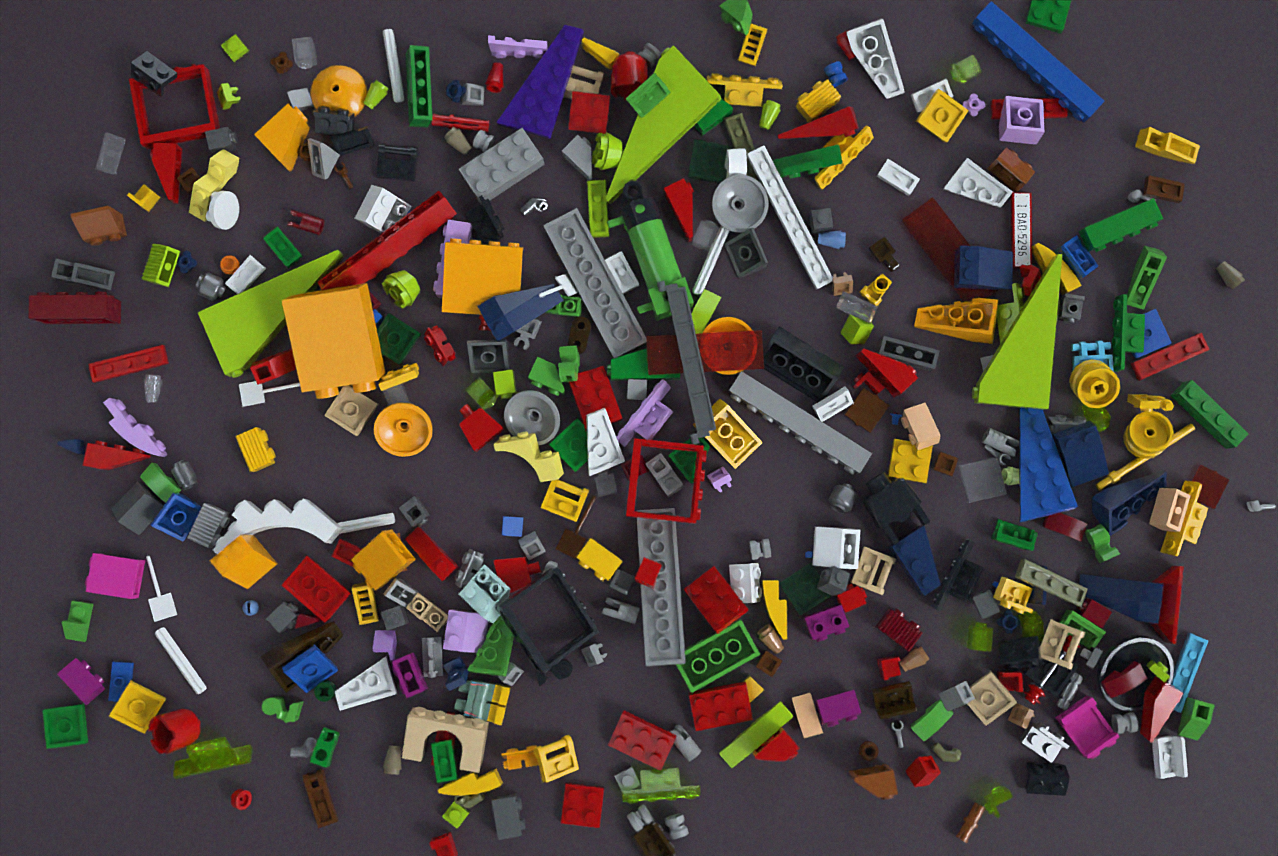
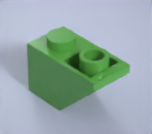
[719,0,753,36]
[528,357,565,396]
[1177,697,1215,741]

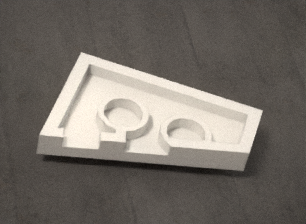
[943,158,1013,208]
[335,656,397,710]

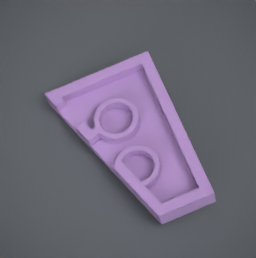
[488,35,548,58]

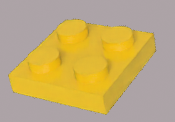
[916,89,969,143]
[887,439,933,483]
[109,680,166,734]

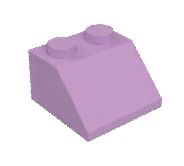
[999,96,1044,145]
[443,609,489,653]

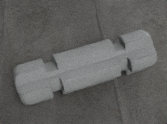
[1057,673,1083,710]

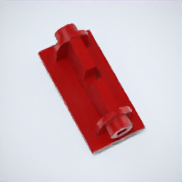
[424,325,456,366]

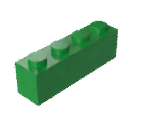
[406,45,432,127]
[1079,198,1163,252]
[1170,380,1249,449]

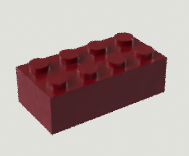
[28,292,121,324]

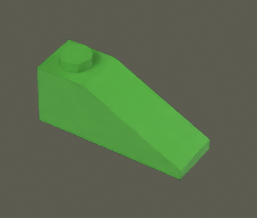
[1127,245,1167,310]

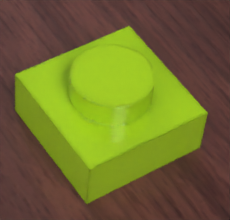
[221,34,249,62]
[1147,660,1170,682]
[442,801,470,829]

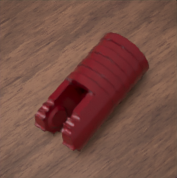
[287,209,325,235]

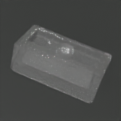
[94,132,126,175]
[836,291,878,324]

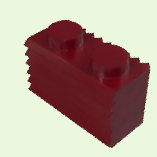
[875,608,923,651]

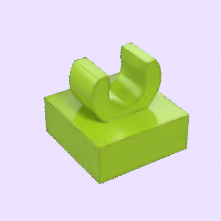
[217,83,241,110]

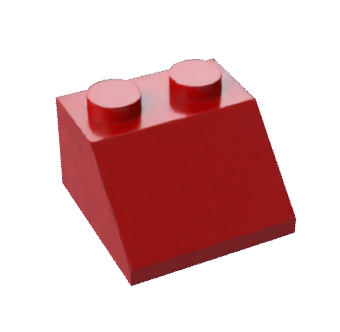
[752,727,800,762]

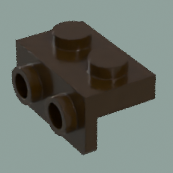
[872,681,917,719]
[631,822,677,856]

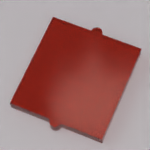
[1192,465,1229,509]

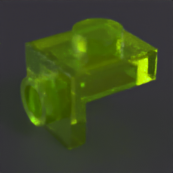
[950,55,982,83]
[465,377,498,410]
[1081,405,1111,432]
[1018,611,1044,641]
[984,786,1013,818]

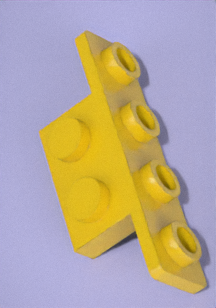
[707,73,783,107]
[815,125,873,190]
[1161,480,1208,557]

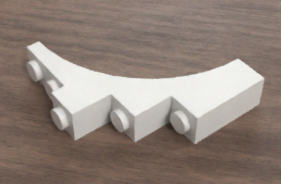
[213,498,343,554]

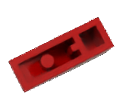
[150,142,182,204]
[663,178,694,242]
[405,527,459,581]

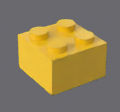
[577,538,623,581]

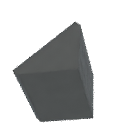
[724,228,768,278]
[467,339,509,373]
[111,481,164,535]

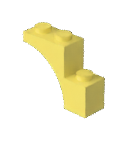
[189,149,239,222]
[494,431,564,482]

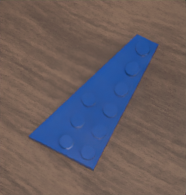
[1019,408,1078,523]

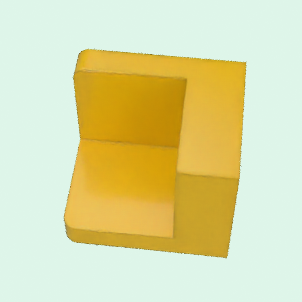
[127,184,161,211]

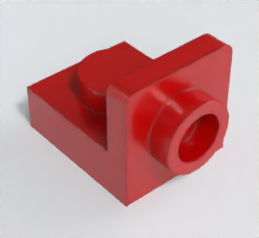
[1020,264,1041,296]

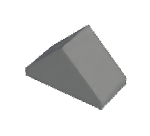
[307,138,340,179]
[384,578,422,608]

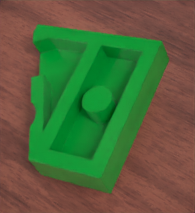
[668,433,710,484]

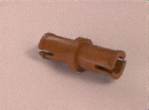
[956,802,986,843]

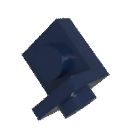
[443,656,469,691]

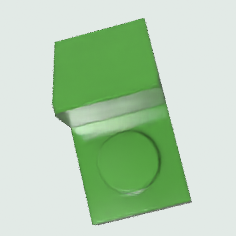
[62,600,94,642]

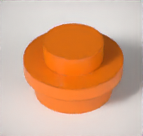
[220,255,240,275]

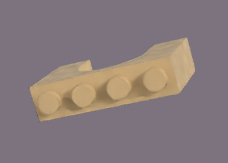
[402,707,489,773]

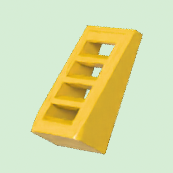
[738,24,767,66]
[582,38,620,70]
[352,582,379,625]

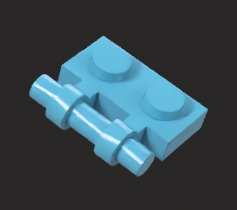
[1071,341,1114,372]

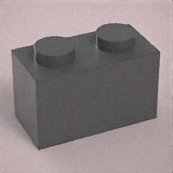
[492,793,526,840]

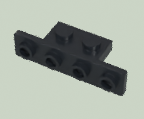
[933,538,984,612]

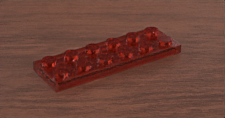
[902,197,997,302]
[646,330,764,375]

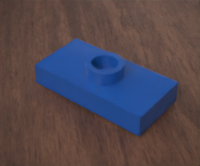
[108,661,134,702]

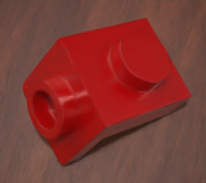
[852,371,885,395]

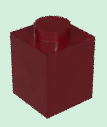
[1077,598,1112,628]

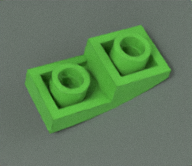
[545,294,583,317]
[140,463,181,503]
[911,699,953,741]

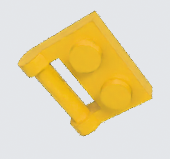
[541,479,589,522]
[534,735,579,783]

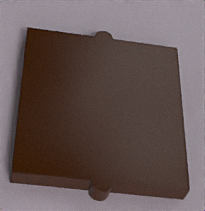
[845,388,889,433]

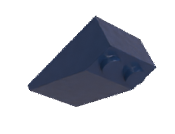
[954,246,1013,290]
[1053,421,1109,487]

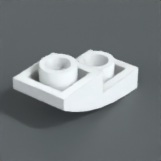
[724,148,747,178]

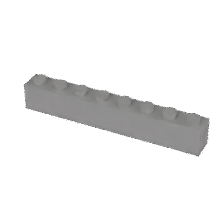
[728,371,872,475]

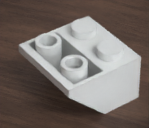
[354,185,411,233]
[812,527,860,569]

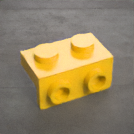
[993,576,1033,614]

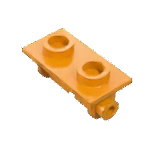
[502,746,539,770]

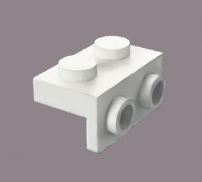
[729,563,762,603]
[1152,735,1188,779]

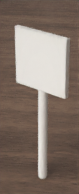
[539,273,579,297]
[239,381,300,407]
[146,556,177,622]

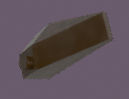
[260,621,343,693]

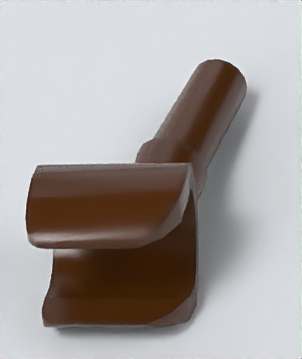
[334,162,353,189]

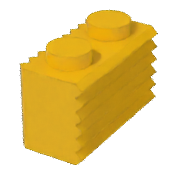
[796,79,841,122]
[235,427,276,472]

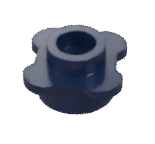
[446,80,466,103]
[176,251,197,273]
[997,610,1020,634]

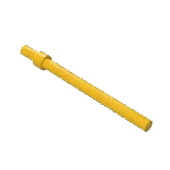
[1095,423,1195,491]

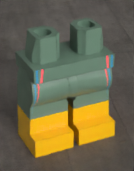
[454,679,511,725]

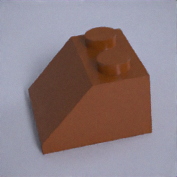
[987,147,1035,193]
[70,206,127,246]
[848,764,898,800]

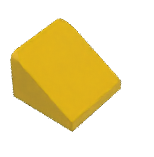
[743,675,764,702]

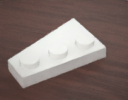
[586,408,625,476]

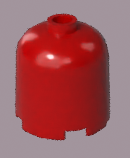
[611,51,648,101]
[148,709,201,754]

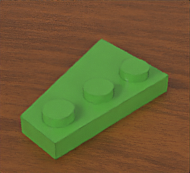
[467,616,514,677]

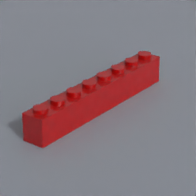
[317,191,457,290]

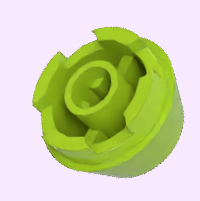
[592,132,624,170]
[382,270,420,309]

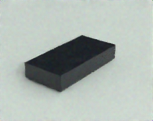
[331,126,374,156]

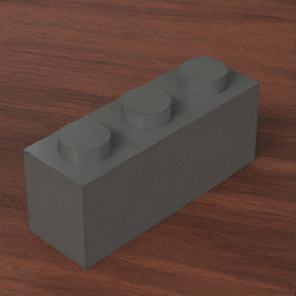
[876,336,940,372]

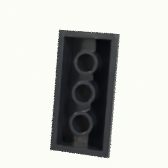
[756,326,844,402]

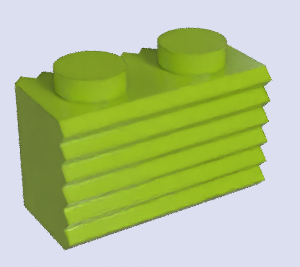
[141,244,180,287]

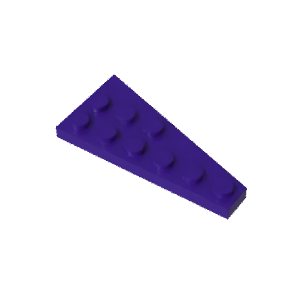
[496,25,584,139]

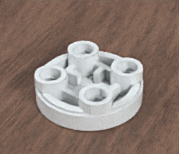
[206,191,239,230]

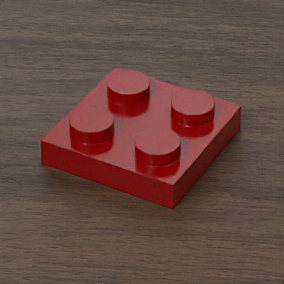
[568,91,610,134]
[561,783,604,828]

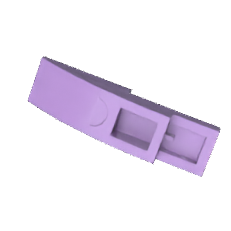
[103,398,168,457]

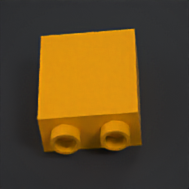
[281,283,386,399]

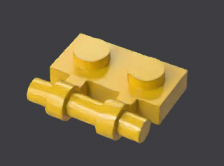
[378,363,419,391]
[1127,394,1174,412]

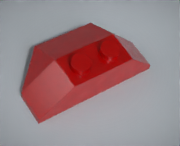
[1150,566,1184,644]

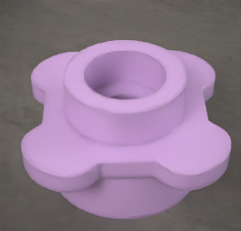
[962,94,985,116]

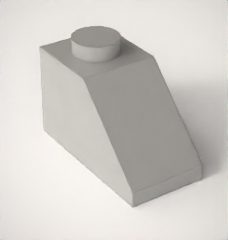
[562,135,592,181]

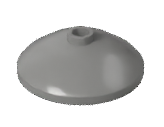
[712,175,769,233]
[504,390,560,445]

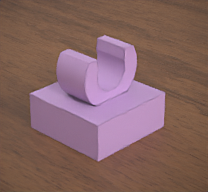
[707,466,732,493]

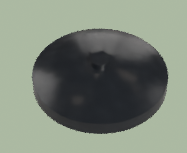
[1097,635,1174,712]

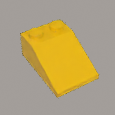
[693,399,763,469]

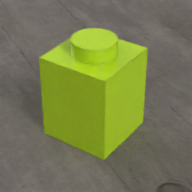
[493,370,517,399]

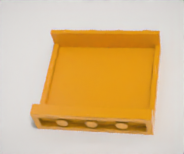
[442,238,523,315]

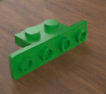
[772,145,843,179]
[1111,294,1145,372]

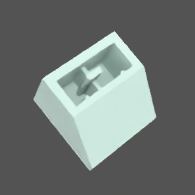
[459,564,511,623]

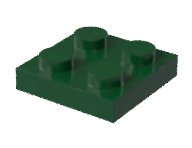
[377,313,421,366]

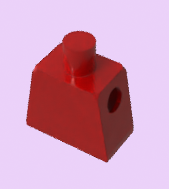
[459,404,505,452]
[493,557,542,593]

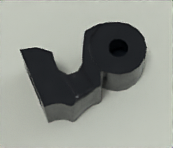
[536,660,573,686]

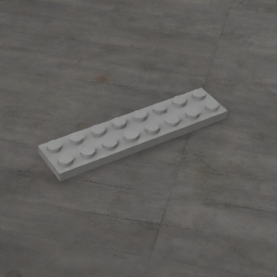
[543,208,648,358]
[636,508,685,666]

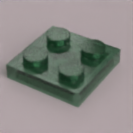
[688,139,732,184]
[779,562,831,616]

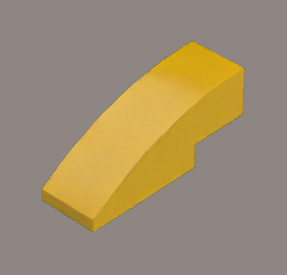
[1135,127,1200,164]
[1032,243,1082,295]
[761,580,787,639]
[438,768,503,795]

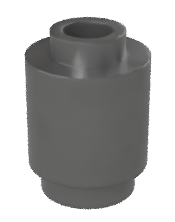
[171,460,198,490]

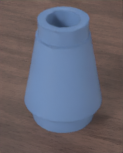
[818,230,846,249]

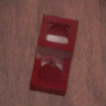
[1042,513,1087,542]
[1101,661,1147,698]

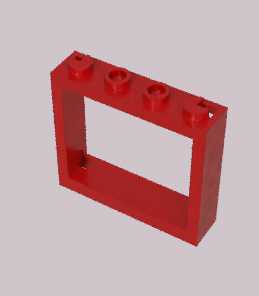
[129,63,220,149]
[626,438,707,524]

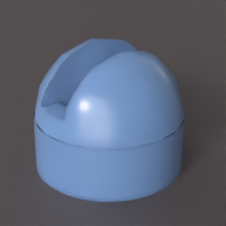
[242,600,259,616]

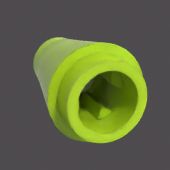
[363,80,389,109]
[759,100,781,130]

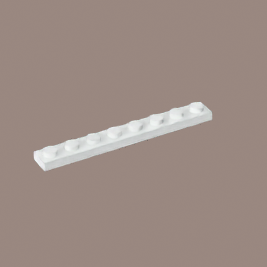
[746,146,833,290]

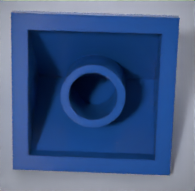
[1053,235,1099,280]
[151,493,202,542]

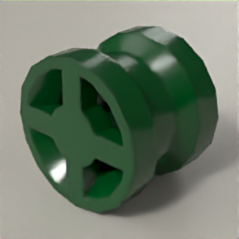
[314,681,337,702]

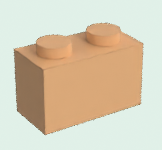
[901,402,941,450]
[1149,488,1191,532]

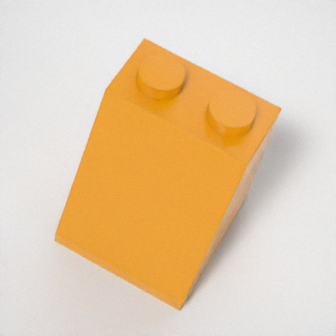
[254,104,310,172]
[351,529,416,590]
[210,535,278,589]

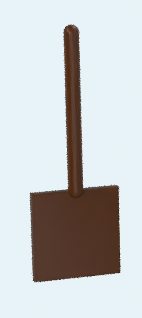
[556,496,596,559]

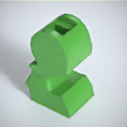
[558,345,580,382]
[1085,524,1120,564]
[262,696,304,723]

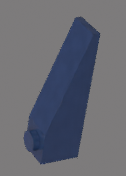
[478,284,564,341]
[1092,470,1167,536]
[1079,574,1163,624]

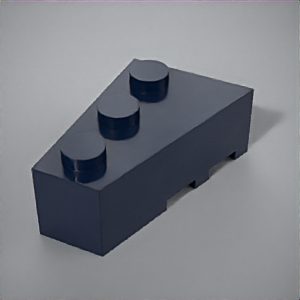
[888,525,941,596]

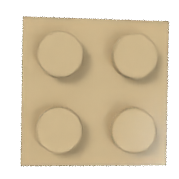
[324,385,379,437]
[967,671,1017,726]

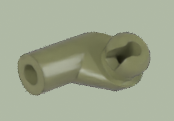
[931,742,962,762]
[454,793,485,808]

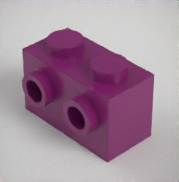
[803,604,850,642]
[392,652,428,698]
[57,658,105,706]
[815,690,862,727]

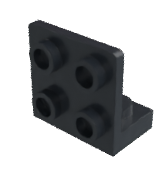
[466,195,504,244]

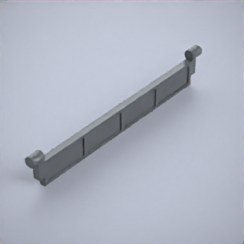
[657,281,716,444]

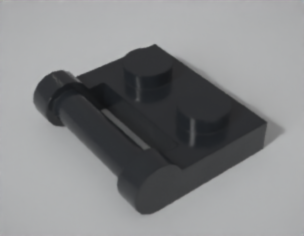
[376,143,418,182]

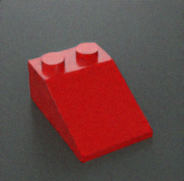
[855,349,918,397]

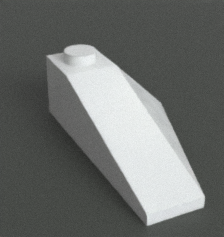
[846,19,905,99]

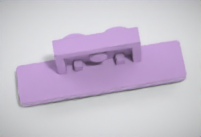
[616,379,673,447]

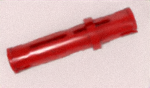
[432,114,490,132]

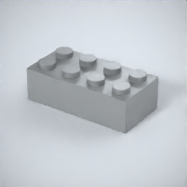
[459,128,545,204]

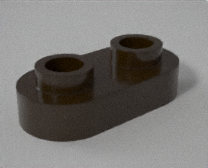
[568,317,591,355]

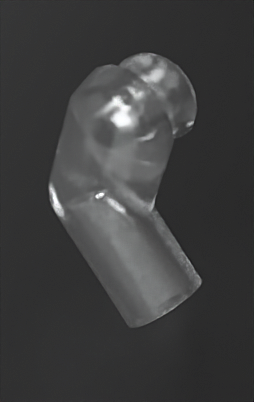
[290,737,317,758]

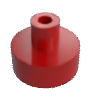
[231,789,252,810]

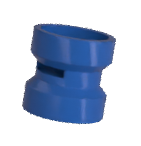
[823,61,848,87]

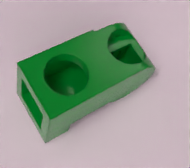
[309,727,340,768]

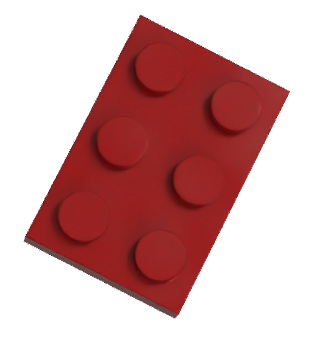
[568,366,623,432]
[282,556,352,623]
[684,566,749,634]
[688,681,753,731]
[608,710,677,771]

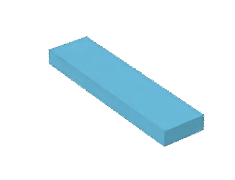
[1171,633,1208,713]

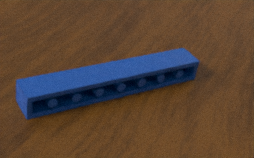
[972,1,1104,123]

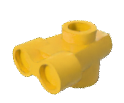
[859,274,892,307]

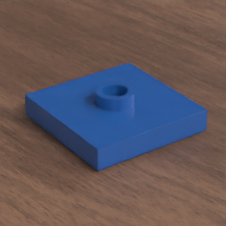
[1132,309,1171,359]
[282,645,338,693]

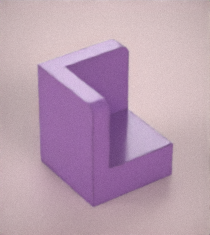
[372,630,397,660]

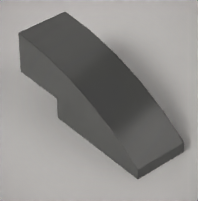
[51,258,115,291]

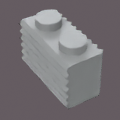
[187,503,230,548]

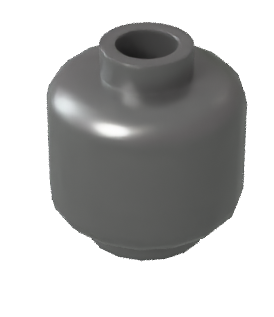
[195,273,226,301]
[828,483,857,513]

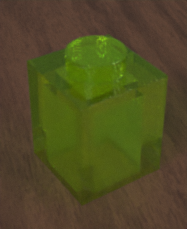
[967,622,993,652]

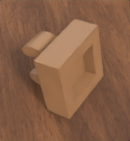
[832,272,853,296]
[1008,703,1035,729]

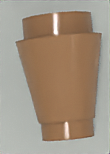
[757,624,784,654]
[899,646,930,672]

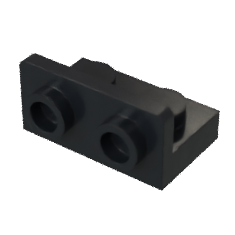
[312,106,355,135]

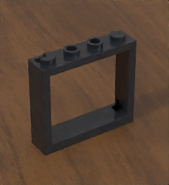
[495,567,599,673]

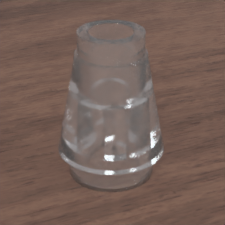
[143,374,163,402]

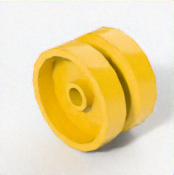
[1069,359,1120,408]
[1123,411,1174,459]

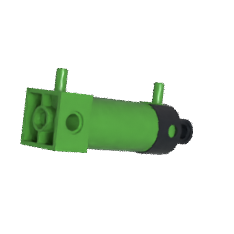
[607,181,694,321]

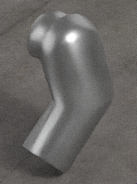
[520,198,548,216]

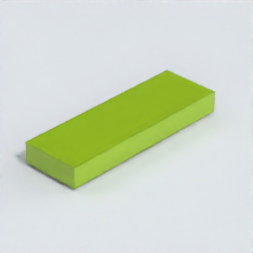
[587,180,609,238]

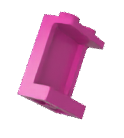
[85,553,145,599]
[1055,695,1120,759]

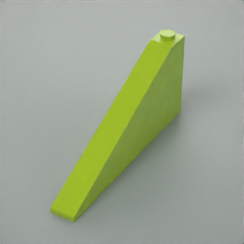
[606,45,721,204]
[198,250,344,378]
[972,254,1062,410]

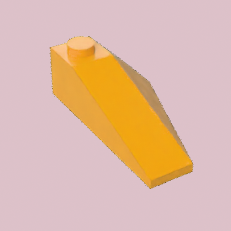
[914,298,998,344]

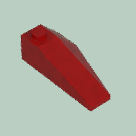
[778,106,859,139]

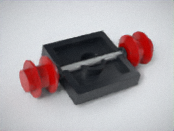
[1023,635,1080,705]

